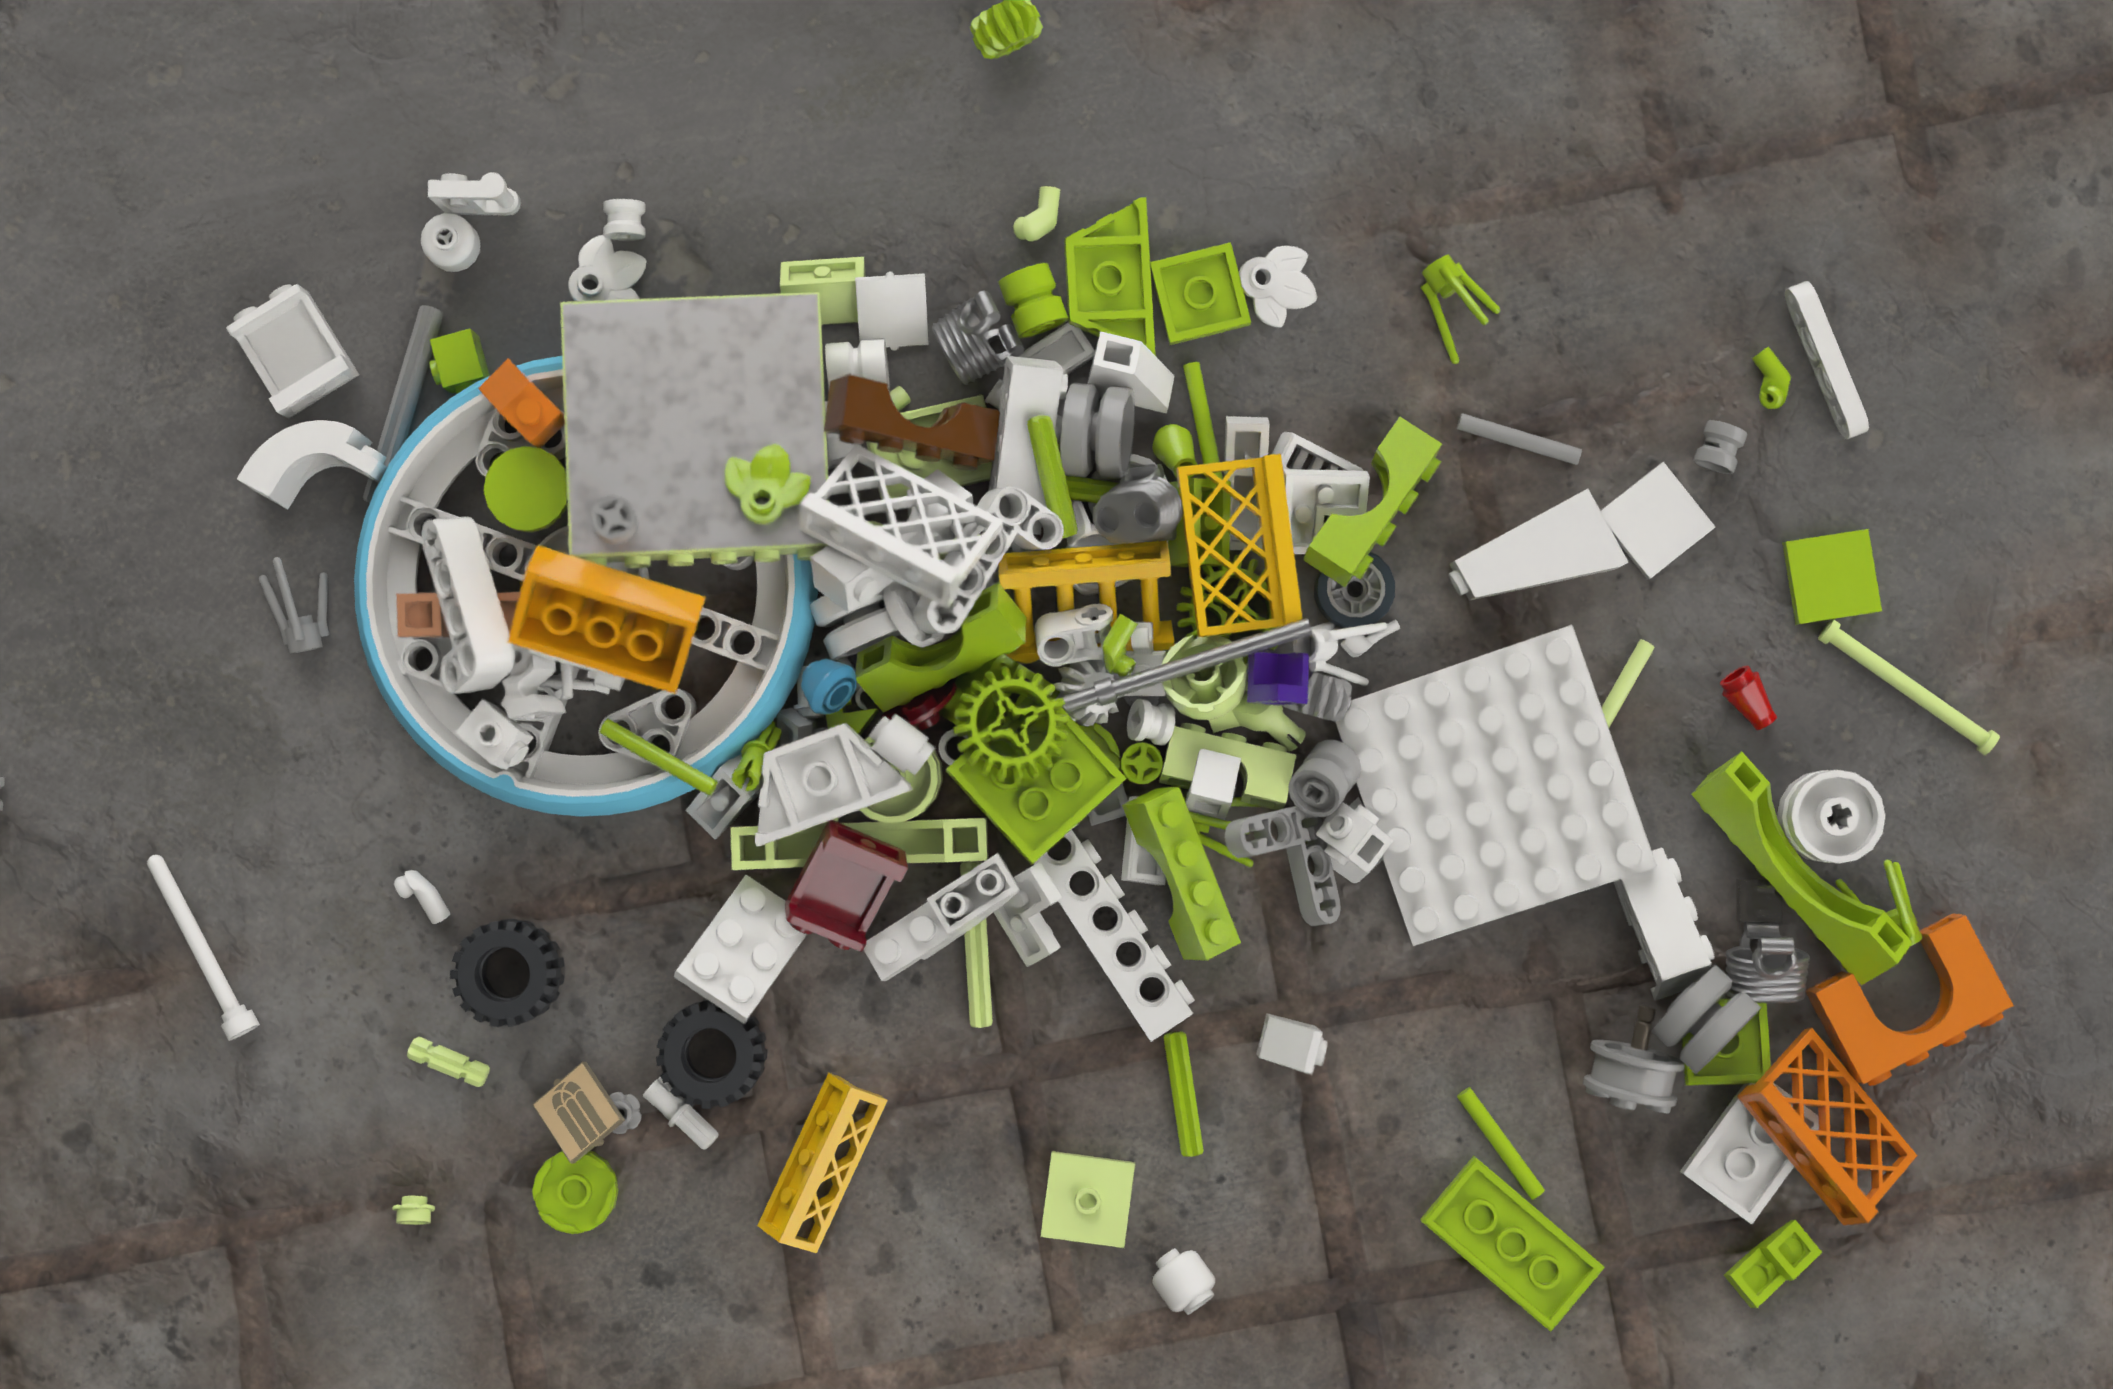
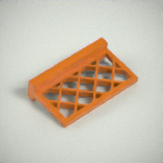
[1737,1027,1918,1226]

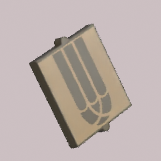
[532,1061,625,1164]

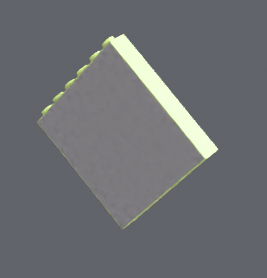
[561,292,830,568]

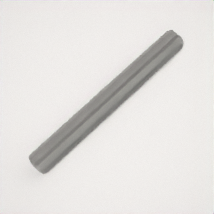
[363,305,443,503]

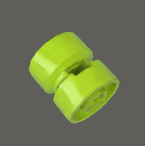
[998,263,1069,338]

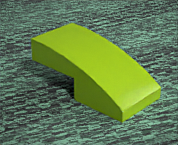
[1724,1220,1822,1308]

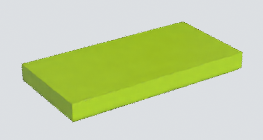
[1420,1156,1605,1332]

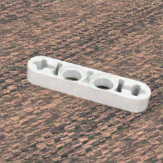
[1785,281,1869,439]

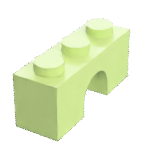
[1159,723,1296,810]

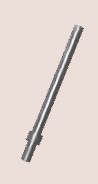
[1062,618,1312,713]

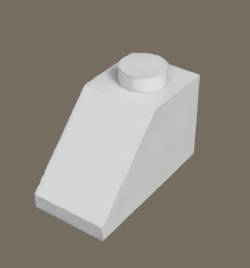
[686,755,764,840]

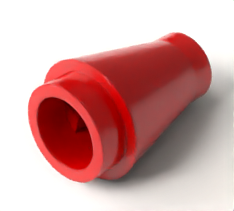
[1720,666,1777,730]

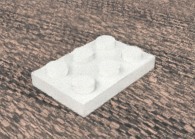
[674,875,807,1024]
[1680,1083,1819,1224]

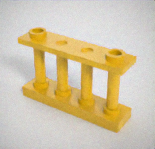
[999,541,1175,663]

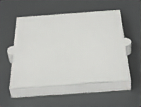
[855,272,929,351]

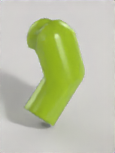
[1752,346,1791,409]

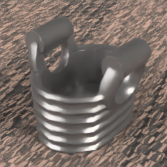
[932,291,1024,385]
[1093,464,1182,543]
[1726,921,1810,1003]

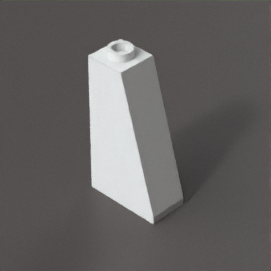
[1449,489,1629,601]

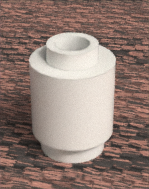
[869,714,935,775]

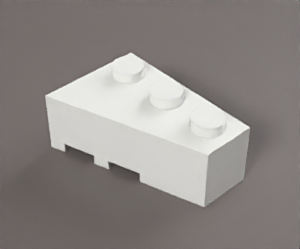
[1614,847,1714,1001]

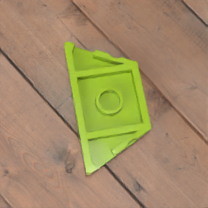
[1064,197,1156,356]

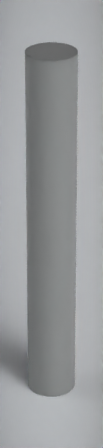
[1457,413,1582,465]

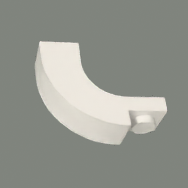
[237,420,387,510]

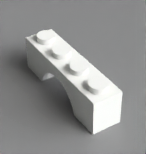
[811,469,973,614]

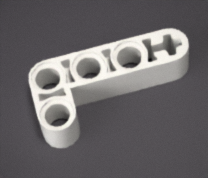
[914,487,1064,633]
[422,517,514,694]

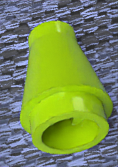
[1152,424,1198,479]

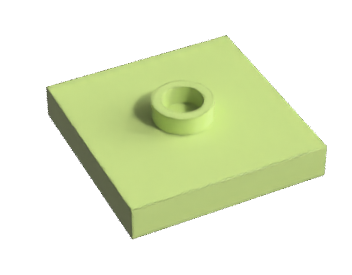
[1041,1151,1135,1248]

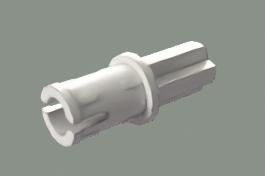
[643,1077,718,1150]

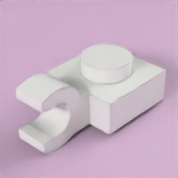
[1123,622,1166,696]

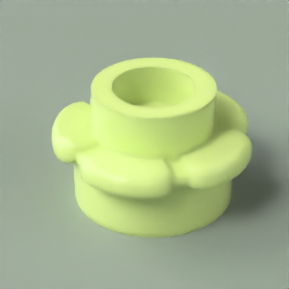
[392,1196,435,1225]

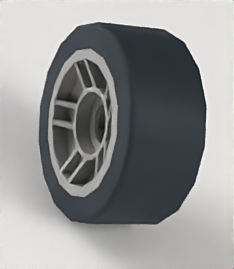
[1314,552,1395,629]

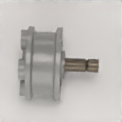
[1583,1005,1685,1113]

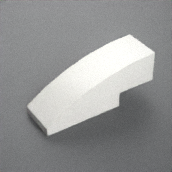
[1224,416,1270,550]

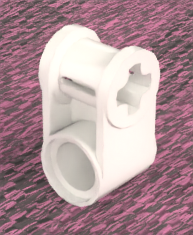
[1034,604,1113,666]

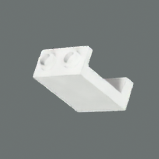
[226,284,359,418]

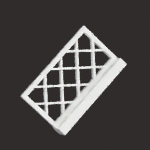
[800,444,1003,608]

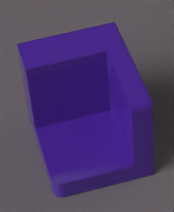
[1247,652,1309,706]

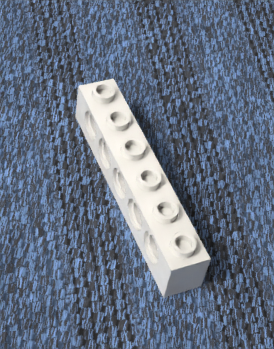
[1034,824,1195,1042]

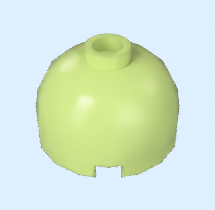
[1162,635,1247,720]

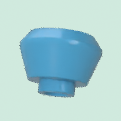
[801,659,857,714]

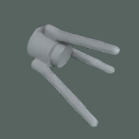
[259,557,329,654]

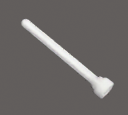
[147,855,260,1041]

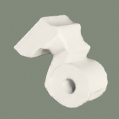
[501,644,566,721]

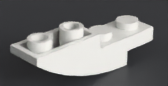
[864,853,1021,981]

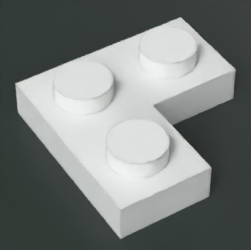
[1283,469,1370,554]
[993,862,1062,967]

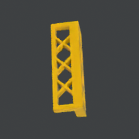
[757,1073,888,1253]

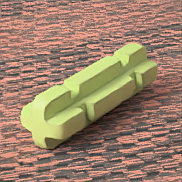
[407,1037,490,1087]

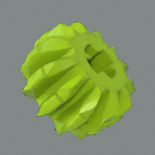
[970,0,1043,59]

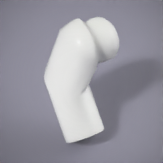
[394,870,450,924]

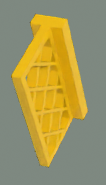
[1176,454,1303,637]

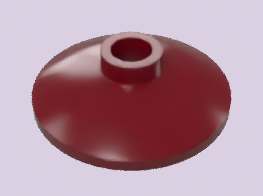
[881,679,957,730]

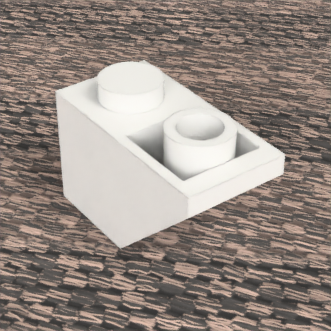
[1088,332,1174,413]
[1256,1014,1327,1074]

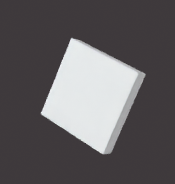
[1601,462,1715,580]

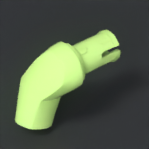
[1209,691,1306,752]

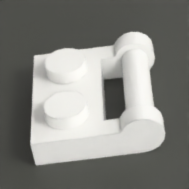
[428,172,521,215]

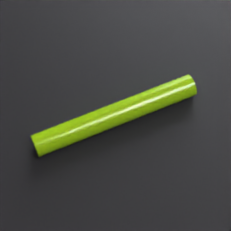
[1183,362,1223,479]
[599,719,718,796]
[1457,1087,1545,1200]

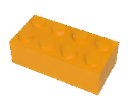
[507,545,705,694]

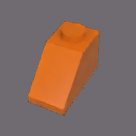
[478,359,565,448]

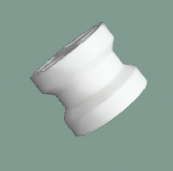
[603,199,645,240]
[1127,699,1175,746]

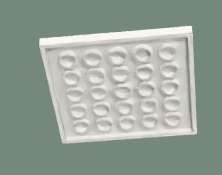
[1335,625,1657,946]

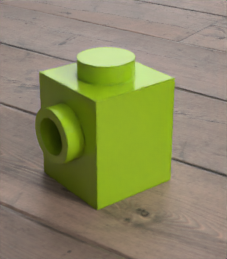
[429,328,490,394]

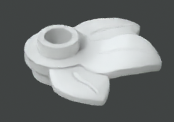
[568,235,646,302]
[1239,246,1317,328]

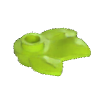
[725,444,811,525]

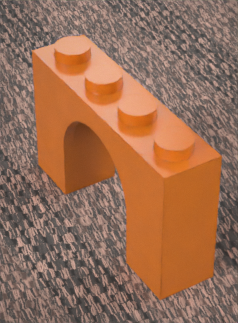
[1805,913,2014,1086]

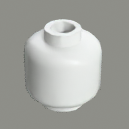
[421,213,480,272]
[1152,1248,1215,1315]

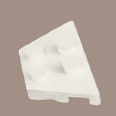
[755,723,912,847]

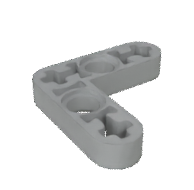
[1225,806,1341,926]

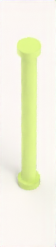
[1818,619,2000,755]

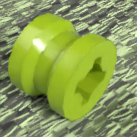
[1121,742,1163,784]

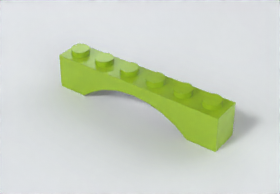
[1691,751,1913,986]

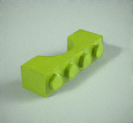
[1303,417,1442,587]
[855,582,1026,712]
[1122,787,1241,961]

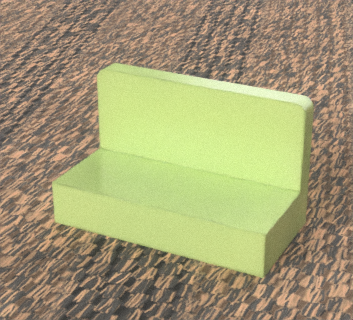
[780,257,865,325]

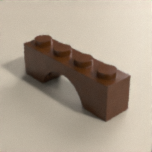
[824,374,1000,471]

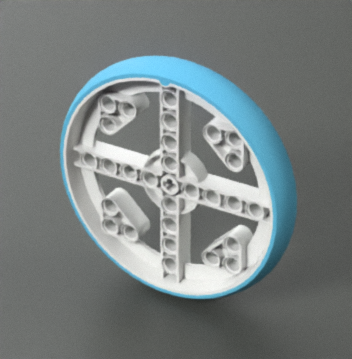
[354,356,818,816]

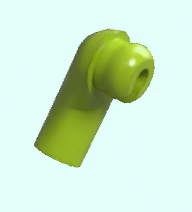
[1102,614,1138,678]

